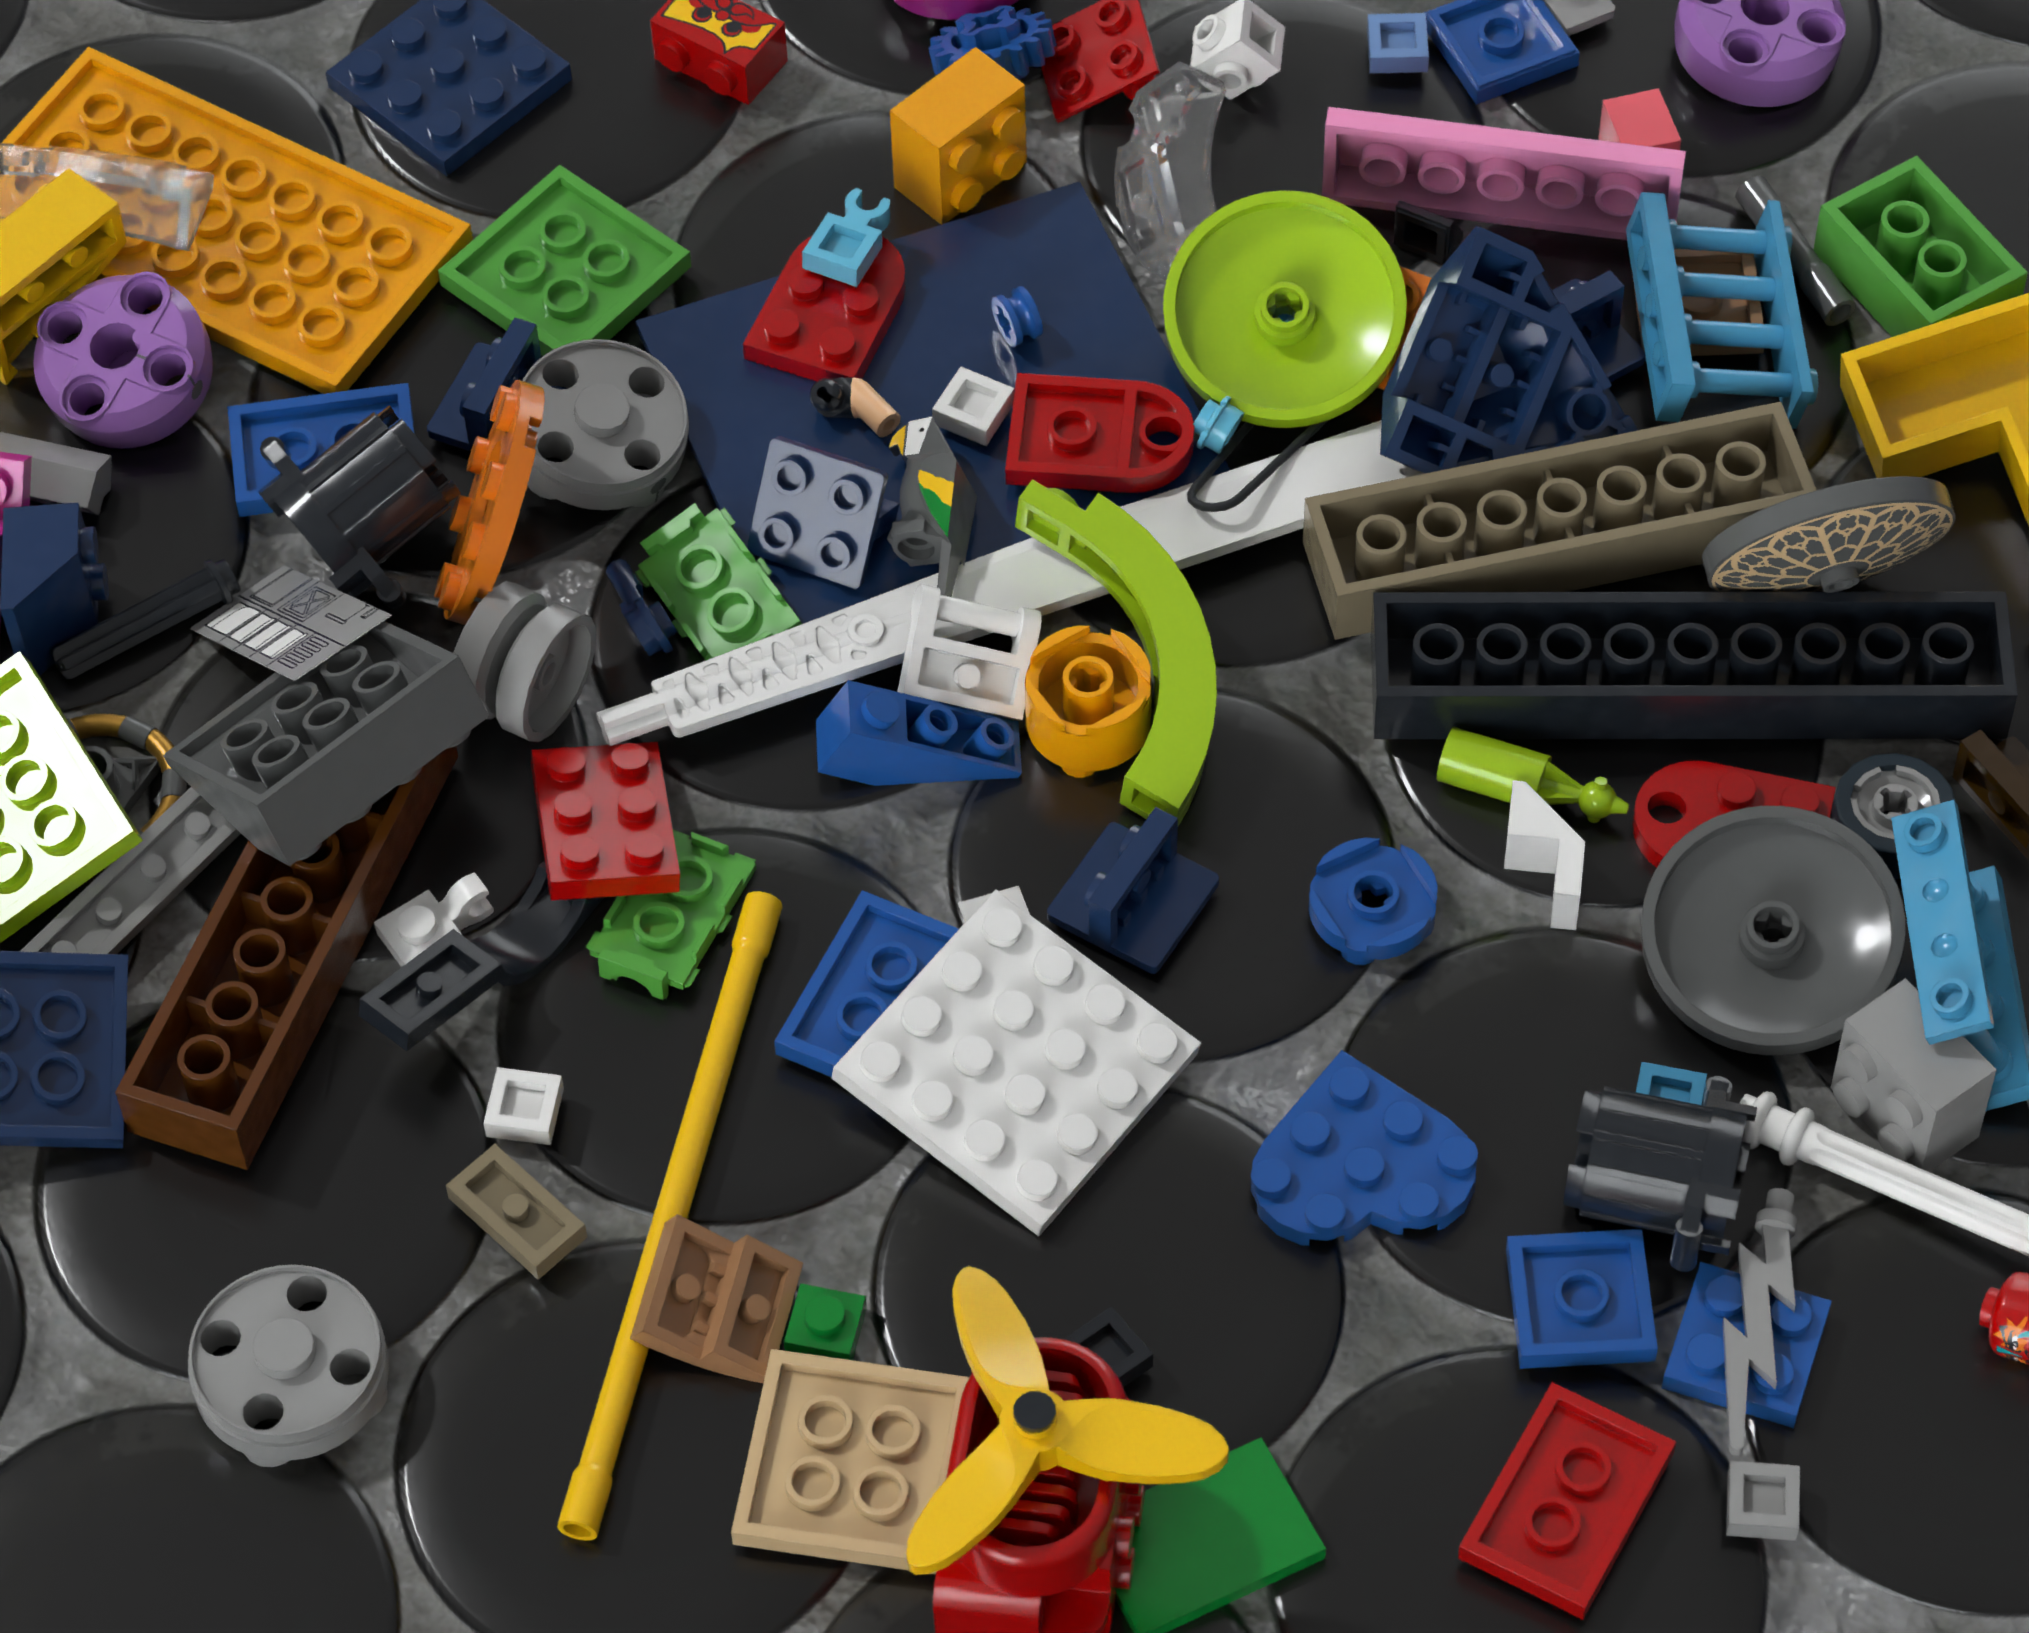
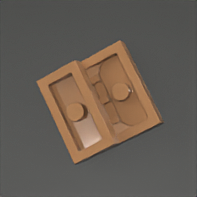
[630,1214,803,1384]

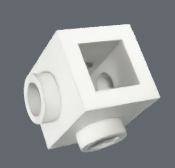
[1190,0,1285,100]

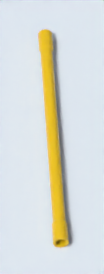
[557,891,783,1541]

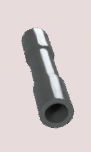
[1735,176,1856,326]

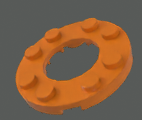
[434,380,545,625]

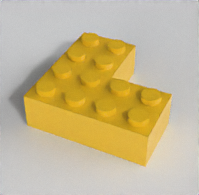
[1840,293,2029,525]

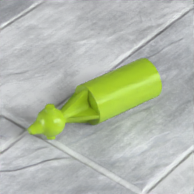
[1437,727,1629,823]

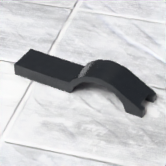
[359,861,604,1051]

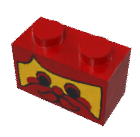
[650,0,788,105]

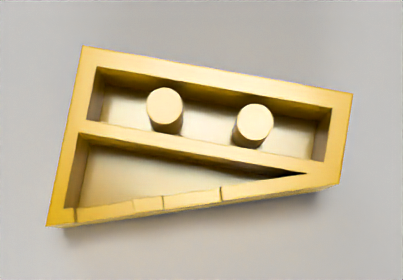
[0,168,127,385]

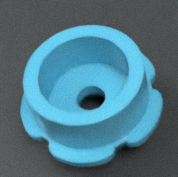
[1193,396,1244,454]

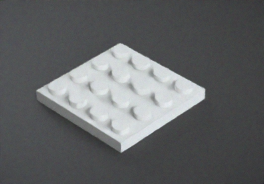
[831,889,1201,1236]

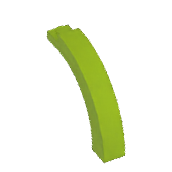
[1015,479,1217,826]

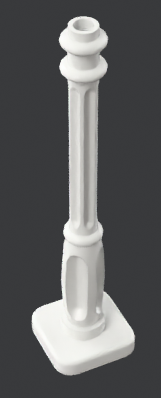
[1739,1091,2029,1257]

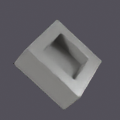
[1726,1461,1800,1541]

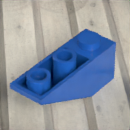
[816,680,1022,786]

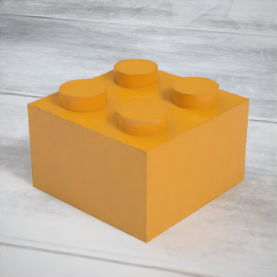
[890,47,1027,225]

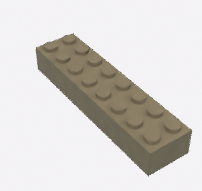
[1303,402,1817,640]

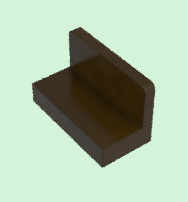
[1952,729,2029,861]

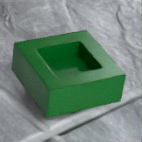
[784,1283,867,1361]

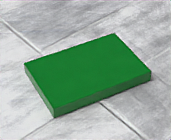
[1116,1437,1326,1633]

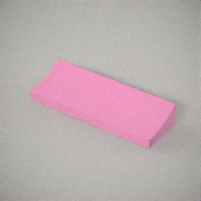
[1322,107,1686,240]

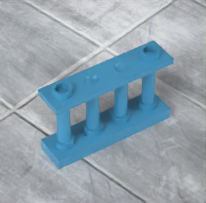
[1626,192,1818,429]
[1891,800,2029,1111]

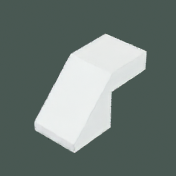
[1504,781,1585,930]

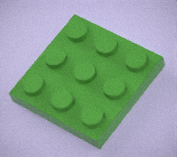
[438,165,692,356]

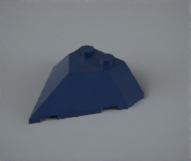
[1380,226,1638,474]

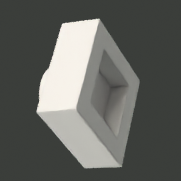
[932,367,1015,446]
[483,1067,564,1145]

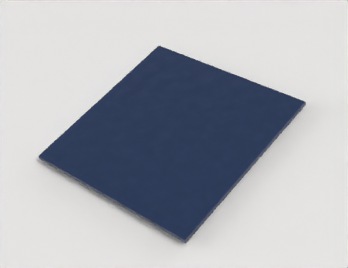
[636,181,1230,624]

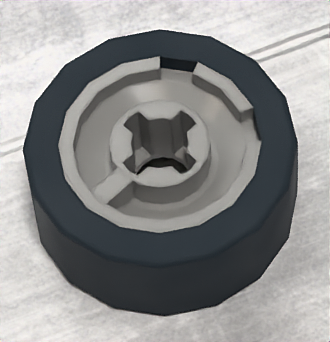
[1830,753,1955,879]

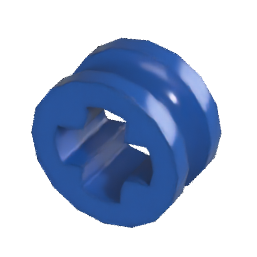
[991,286,1043,347]

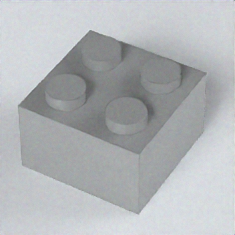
[1831,978,1997,1172]

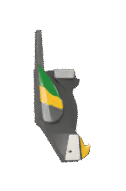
[887,416,978,597]

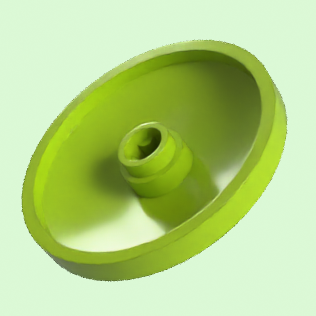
[1163,191,1407,428]

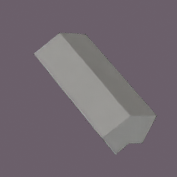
[0,432,112,515]

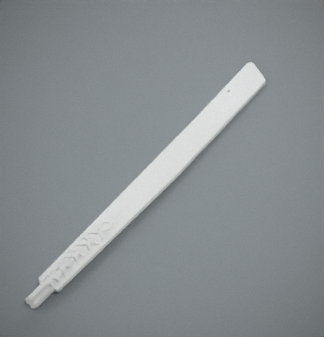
[596,420,1422,746]

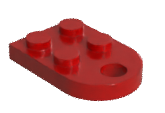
[743,235,906,381]
[1005,373,1194,493]
[1632,761,1836,868]

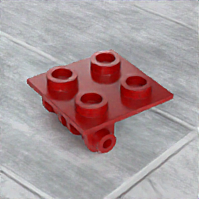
[1042,0,1160,123]

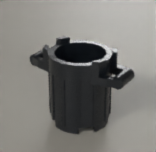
[258,405,461,610]
[1563,1076,1757,1272]

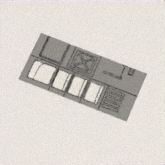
[190,565,392,681]

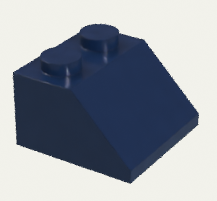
[0,502,109,677]

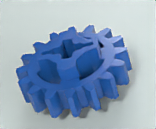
[928,6,1056,80]

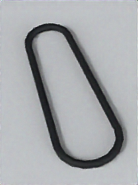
[1187,420,1329,512]

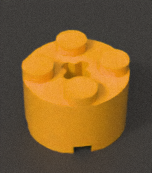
[1025,626,1152,778]

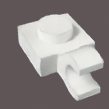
[374,873,494,967]

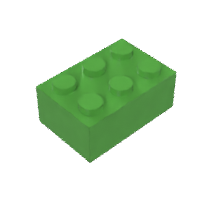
[1813,155,2028,337]

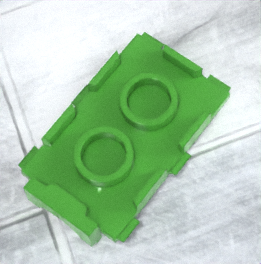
[635,503,802,660]
[586,829,756,1000]

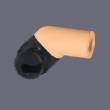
[810,377,901,437]

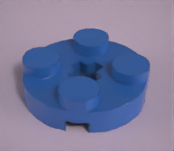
[1308,838,1438,965]

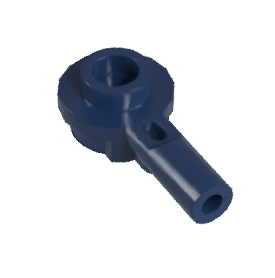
[606,559,678,657]

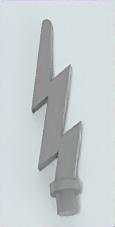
[1723,1188,1797,1456]

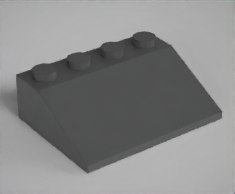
[163,621,489,866]

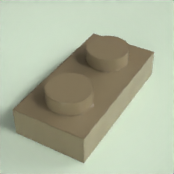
[446,1144,587,1280]

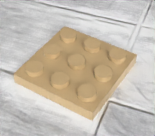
[731,1349,970,1574]

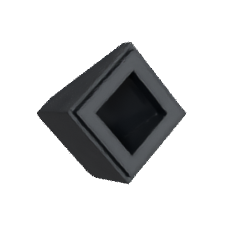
[1394,200,1463,264]

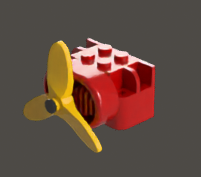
[906,1266,1229,1633]

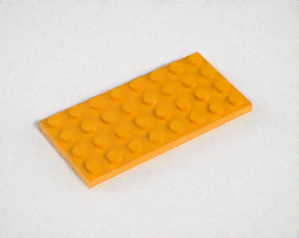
[0,46,473,394]

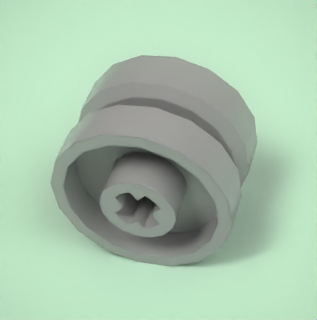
[453,581,596,742]

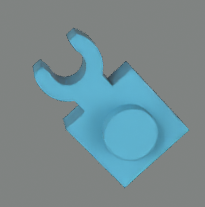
[802,188,891,287]

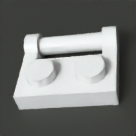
[897,584,1042,721]

